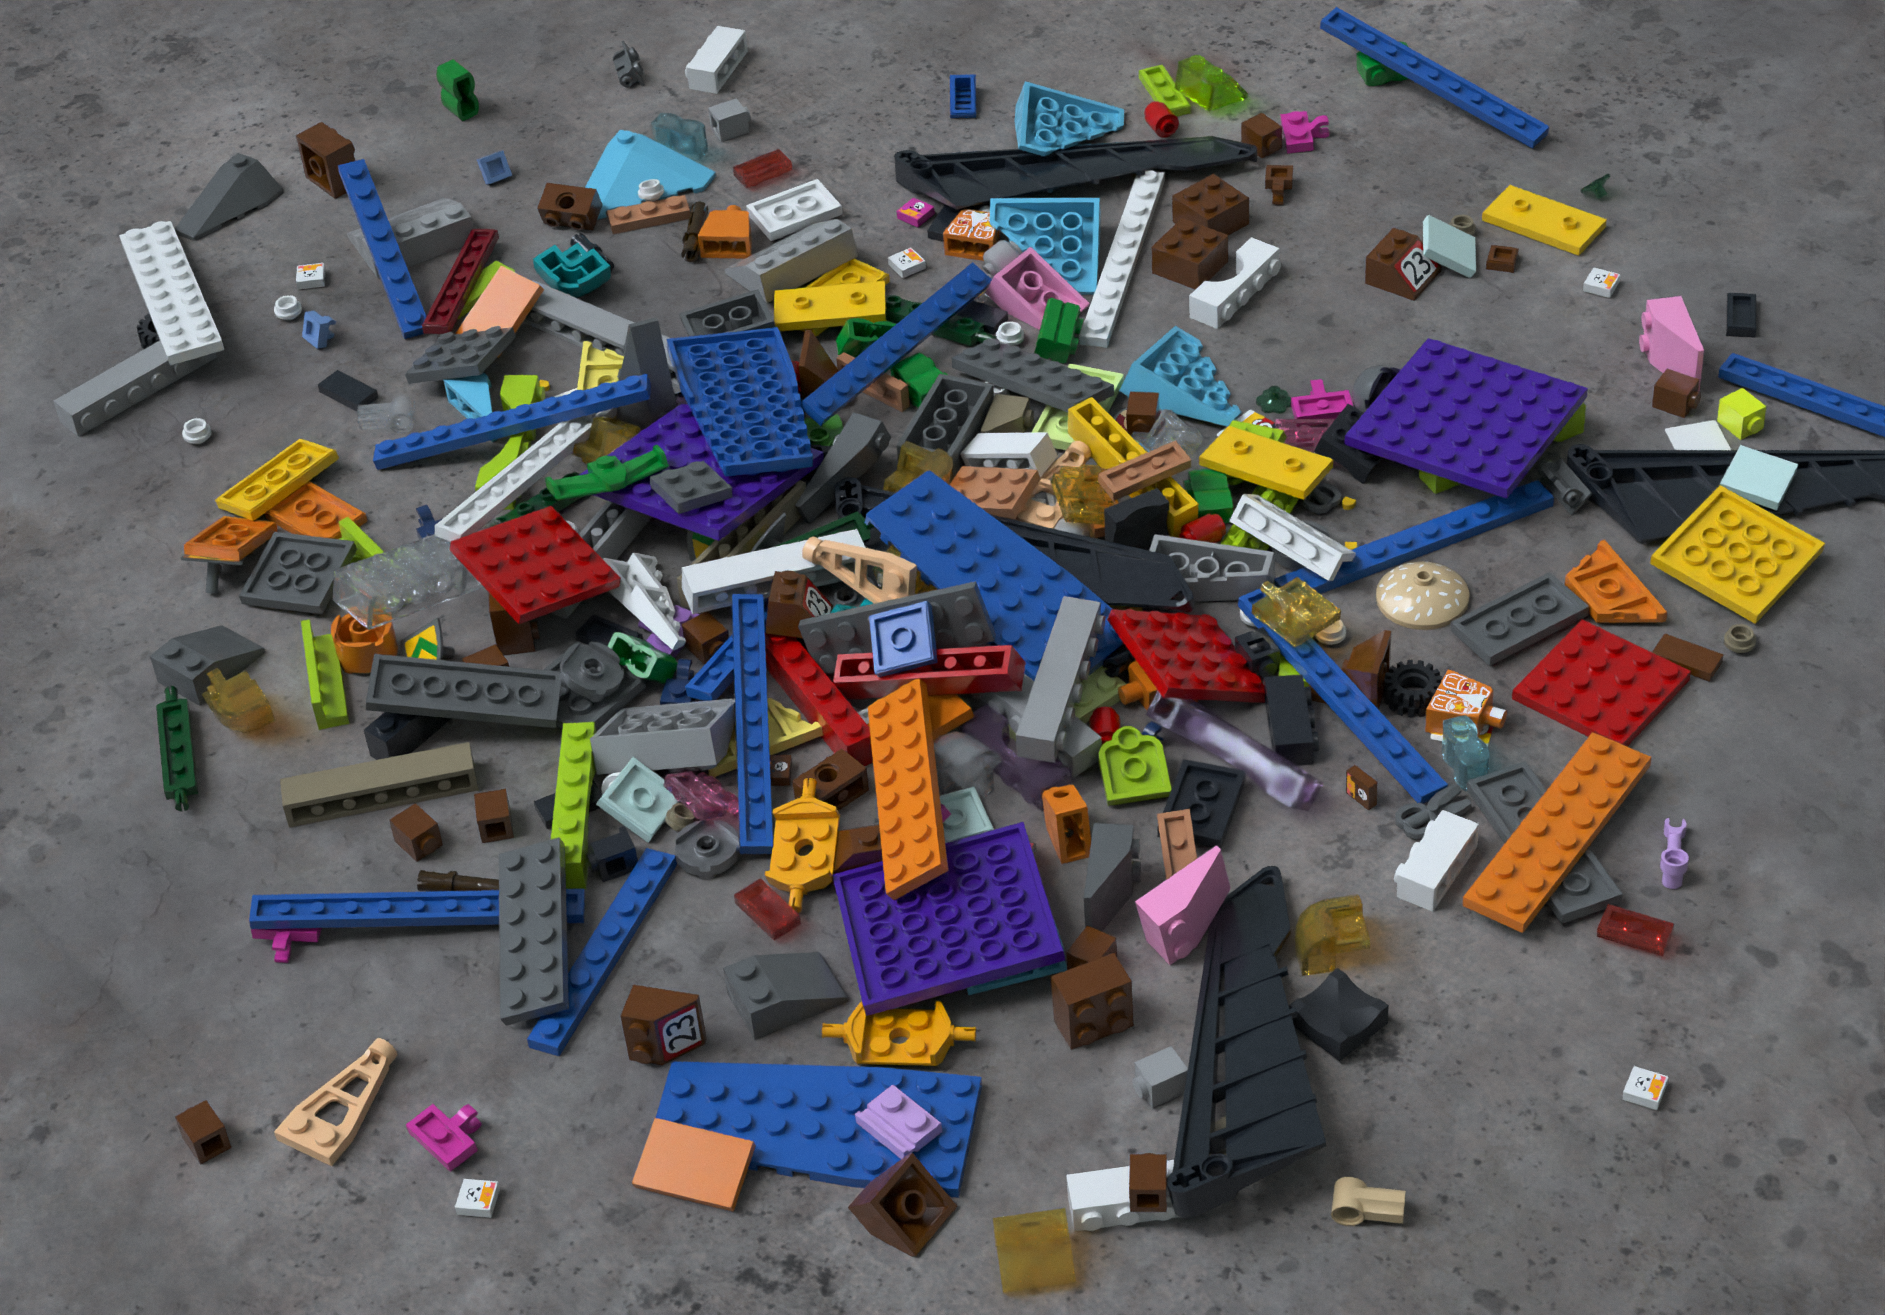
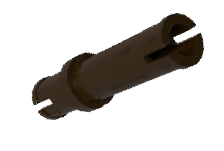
[681,201,709,262]
[417,870,499,892]

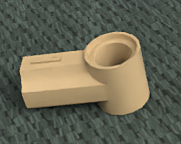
[1331,1177,1406,1226]

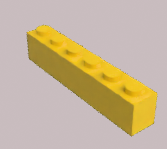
[1068,397,1199,538]

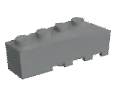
[1149,534,1276,602]

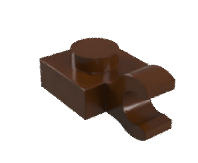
[1265,165,1293,205]

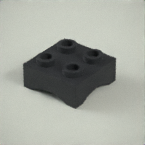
[1314,403,1383,484]
[1104,488,1169,551]
[1289,968,1389,1061]

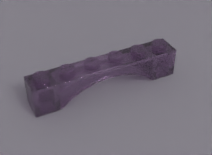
[1145,691,1324,811]

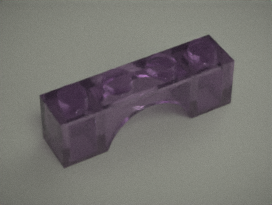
[959,703,1072,812]

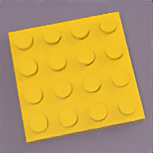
[1650,485,1825,624]

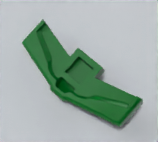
[545,445,669,501]

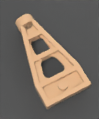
[1008,441,1092,529]
[802,536,917,604]
[274,1038,397,1166]

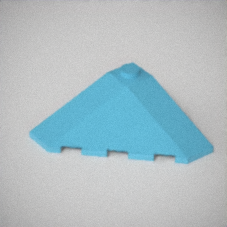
[1014,81,1124,156]
[585,130,716,220]
[989,198,1101,295]
[1119,326,1241,427]

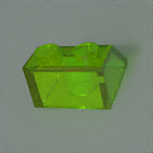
[1174,55,1248,112]

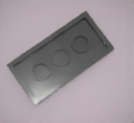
[1451,572,1589,666]

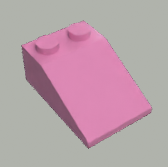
[986,247,1090,330]
[1639,296,1704,392]
[1135,846,1231,965]

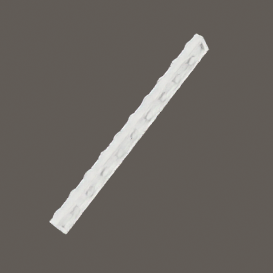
[1079,170,1165,348]
[435,408,617,542]

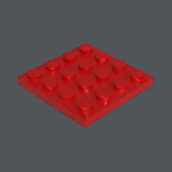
[450,506,621,624]
[1107,609,1265,703]
[1512,619,1691,747]

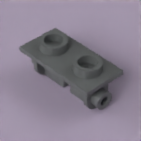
[613,40,645,87]
[1538,458,1593,516]

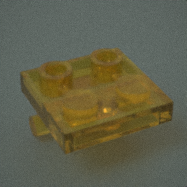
[1050,464,1119,526]
[1252,577,1341,647]
[992,1208,1076,1293]

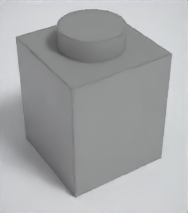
[708,98,751,142]
[1132,1046,1188,1109]

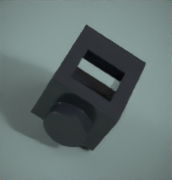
[1235,627,1280,678]
[586,826,638,882]

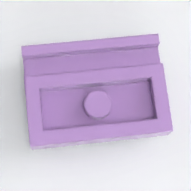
[855,1085,942,1159]

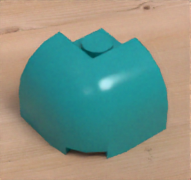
[533,243,611,298]

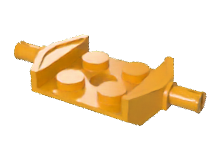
[765,778,840,913]
[822,1000,976,1066]

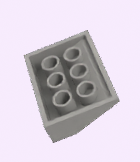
[347,198,474,279]
[724,219,858,303]
[590,698,735,775]

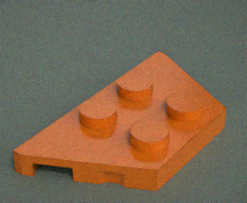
[1565,540,1667,623]

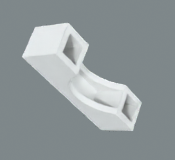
[1189,237,1281,329]

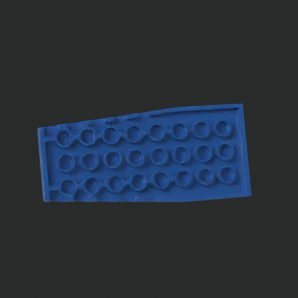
[666,327,813,476]
[865,471,1126,681]
[656,1061,982,1198]

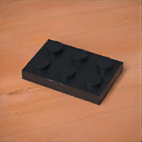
[1157,759,1246,849]

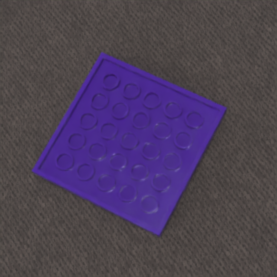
[1345,338,1588,499]
[579,404,824,541]
[833,822,1066,1016]

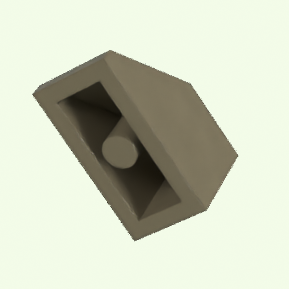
[981,394,1034,433]

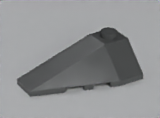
[175,153,284,241]
[616,317,677,431]
[795,412,891,523]

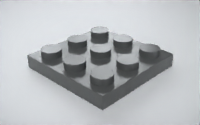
[405,326,516,384]
[239,532,357,614]
[544,642,647,730]

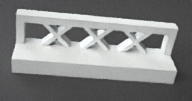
[1230,494,1356,581]

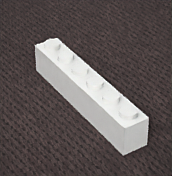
[682,529,868,614]

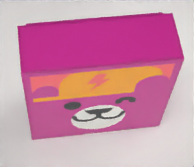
[897,198,935,227]

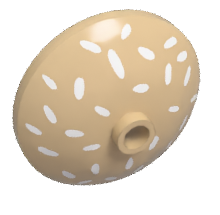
[1376,561,1469,630]

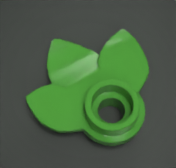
[804,414,844,447]

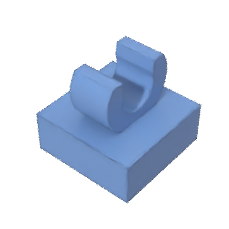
[477,150,512,184]
[302,311,336,349]

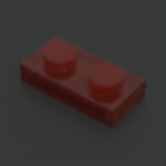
[733,149,792,188]
[734,878,801,941]
[1597,904,1674,956]

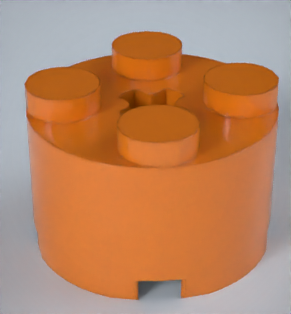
[331,604,398,674]

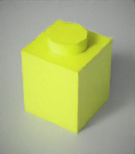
[1717,388,1766,440]

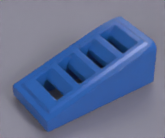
[950,74,976,118]

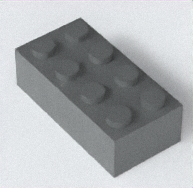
[896,374,994,483]

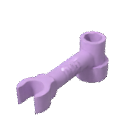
[1660,818,1689,889]

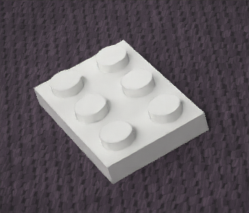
[746,179,843,241]

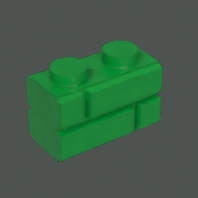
[1034,298,1084,364]

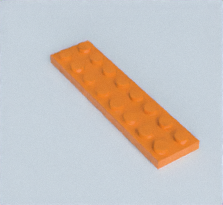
[868,678,948,900]
[1463,732,1651,933]

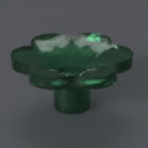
[1580,174,1611,199]
[1256,386,1291,414]

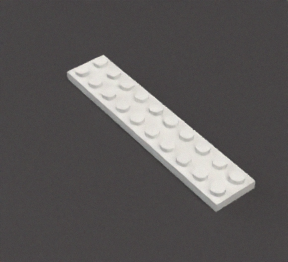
[119,221,224,366]

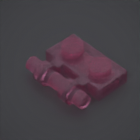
[1275,419,1334,454]
[663,771,739,820]

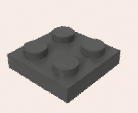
[650,461,732,514]

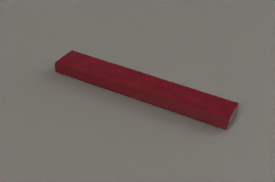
[422,229,499,334]

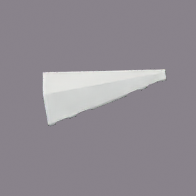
[603,553,686,650]

